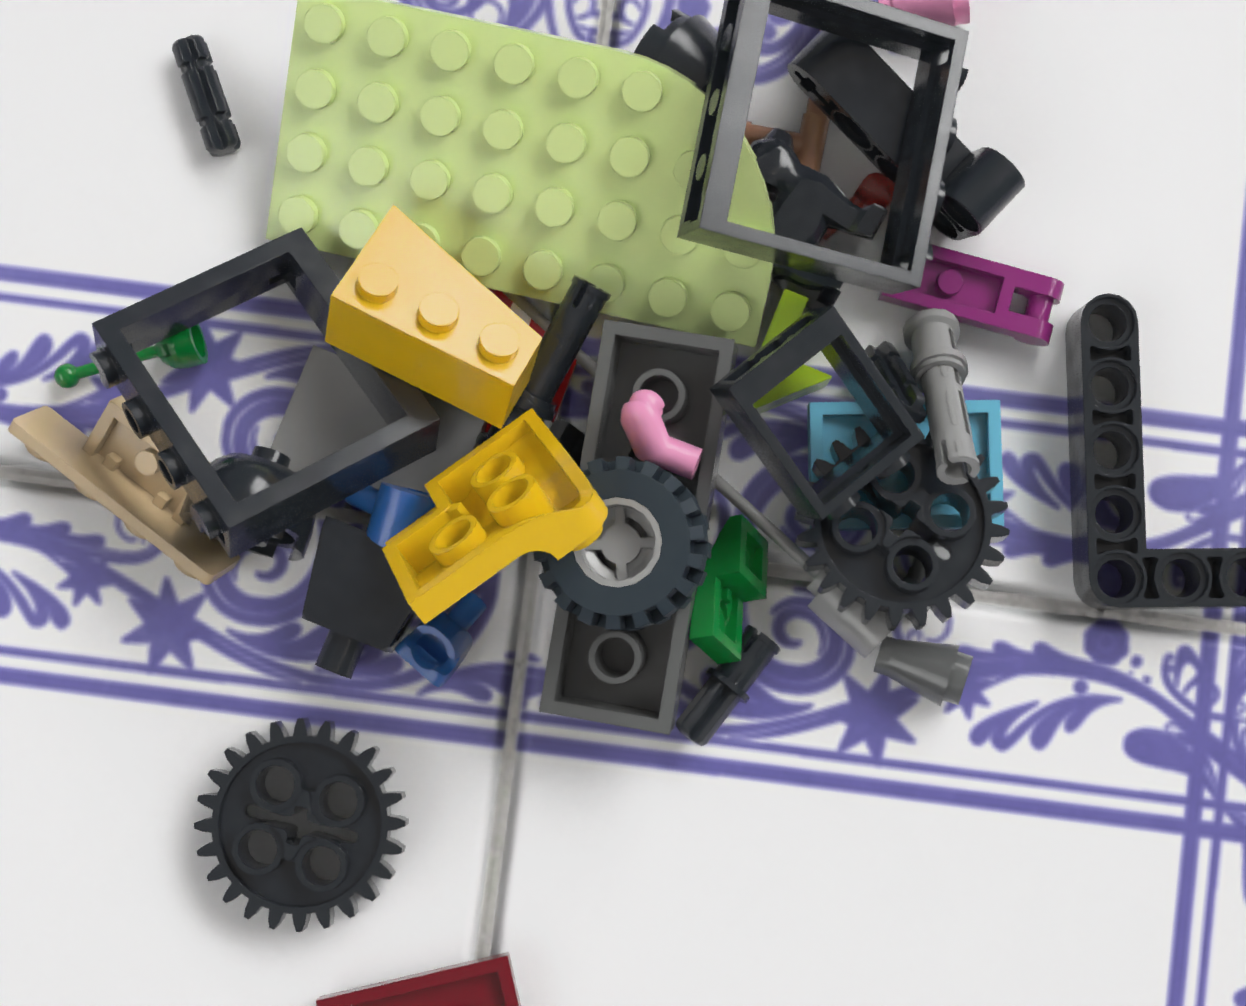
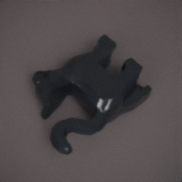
[750,128,888,310]

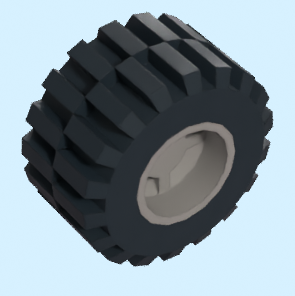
[533,456,712,631]

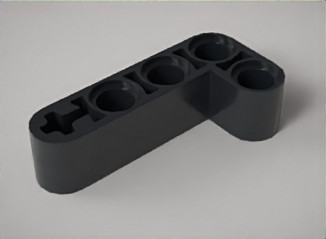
[787,30,1025,240]

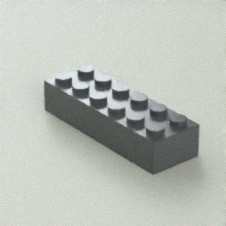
[539,319,738,735]

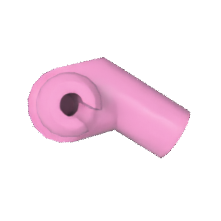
[620,389,703,480]

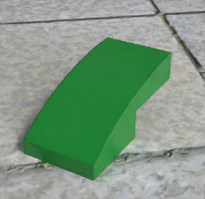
[689,514,768,664]

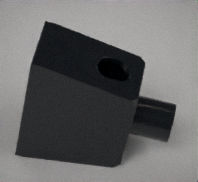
[302,516,417,679]

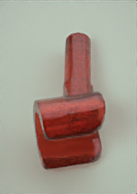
[823,172,895,241]

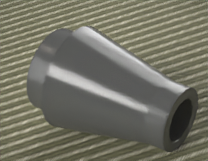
[873,636,973,706]

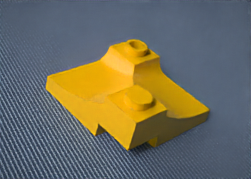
[382,408,608,625]

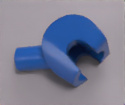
[346,482,435,547]
[394,592,487,687]

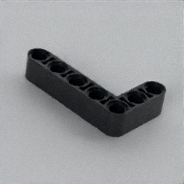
[1065,293,1246,610]

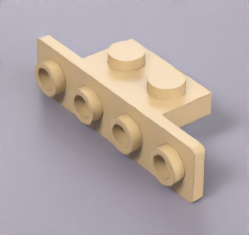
[8,395,240,585]

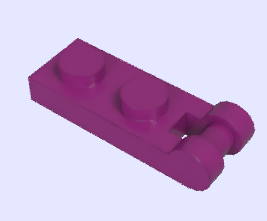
[878,244,1064,346]

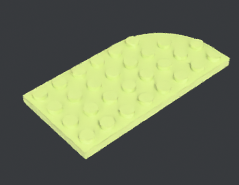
[266,0,775,347]

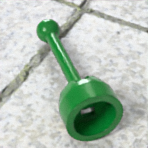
[54,324,208,389]

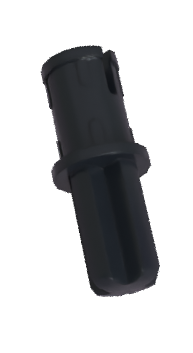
[675,625,780,746]

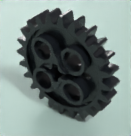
[794,426,1010,631]
[194,718,409,932]

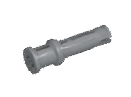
[903,308,980,485]

